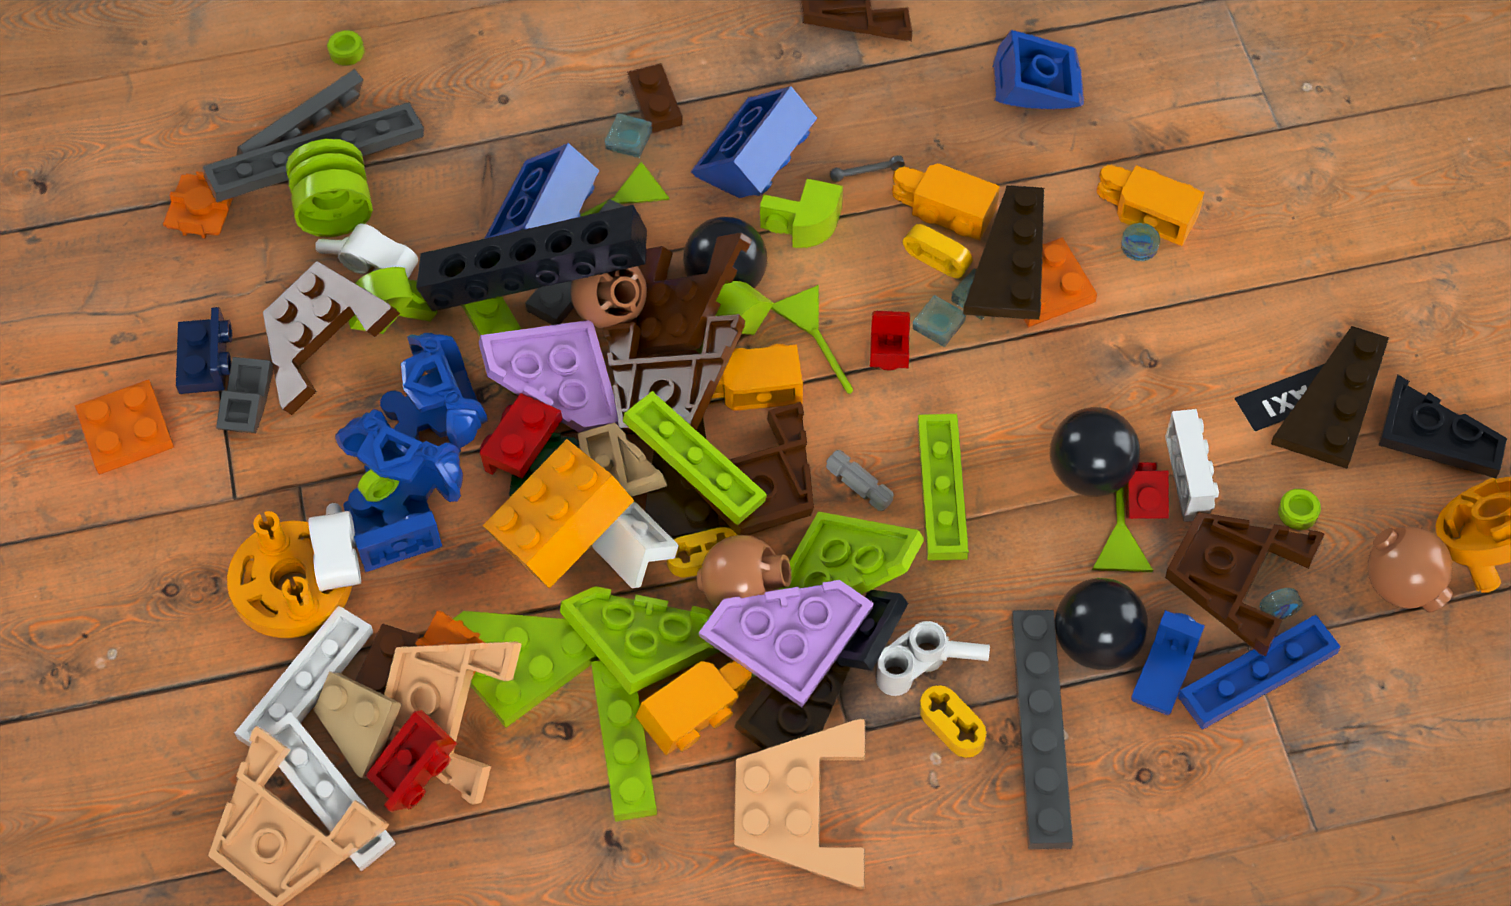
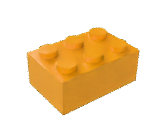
[482,439,634,589]

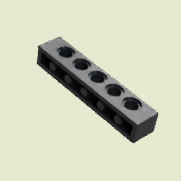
[416,205,647,311]

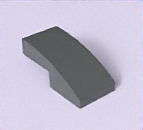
[216,357,273,434]

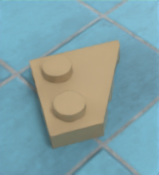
[577,422,667,497]
[314,671,402,779]

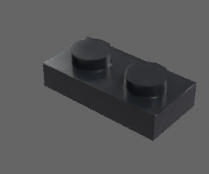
[836,589,909,671]

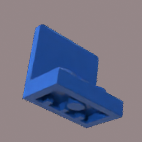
[343,499,443,572]

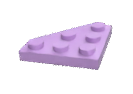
[478,320,619,433]
[699,580,874,707]

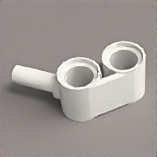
[315,224,418,278]
[308,503,361,591]
[876,621,990,696]

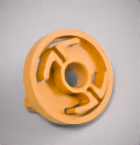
[1435,476,1511,593]
[227,511,352,638]

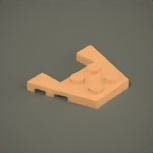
[384,642,522,804]
[734,719,865,889]
[208,726,389,906]

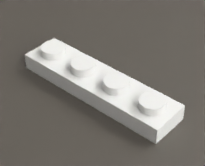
[235,606,374,747]
[266,712,396,871]

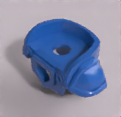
[380,333,488,453]
[335,409,463,526]

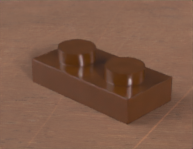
[627,63,683,134]
[355,623,421,695]

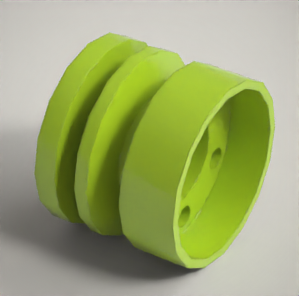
[285,139,373,237]

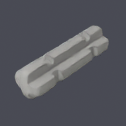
[826,450,894,511]

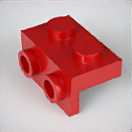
[479,393,563,478]
[365,710,458,812]

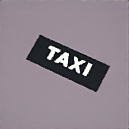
[1234,364,1324,432]

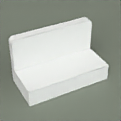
[592,502,679,589]

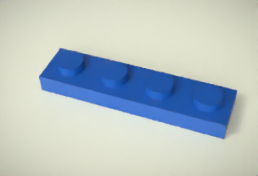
[1178,615,1341,730]

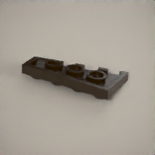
[963,185,1044,320]
[1271,326,1389,469]
[645,418,720,539]
[734,660,851,750]

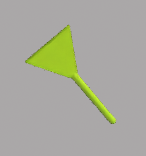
[580,161,670,217]
[771,285,853,394]
[1092,488,1153,572]

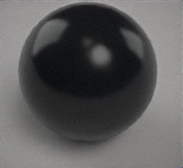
[683,217,767,288]
[1050,407,1140,497]
[1055,578,1148,670]

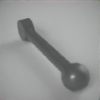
[830,155,905,182]

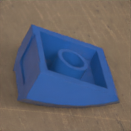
[992,30,1084,109]

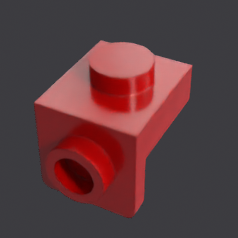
[870,311,910,370]
[1126,462,1169,519]

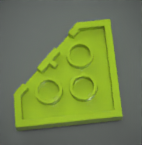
[779,511,924,595]
[560,586,720,695]
[453,611,599,728]

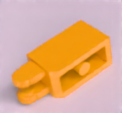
[892,163,1000,240]
[1096,164,1205,246]
[711,344,803,411]
[635,660,752,755]

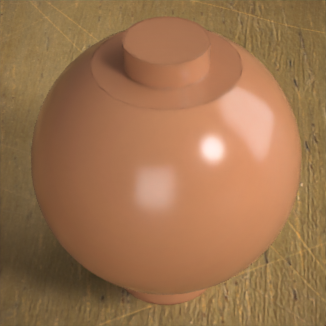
[571,266,647,329]
[1368,526,1453,612]
[697,535,791,608]

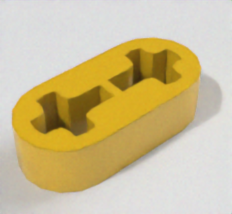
[903,224,973,278]
[666,527,737,578]
[919,685,987,758]

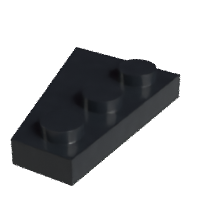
[1379,374,1507,478]

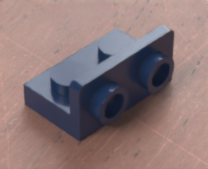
[176,307,233,394]

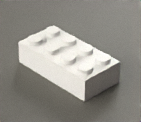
[1165,409,1219,522]

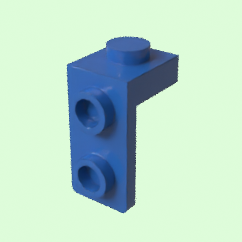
[1131,610,1205,715]

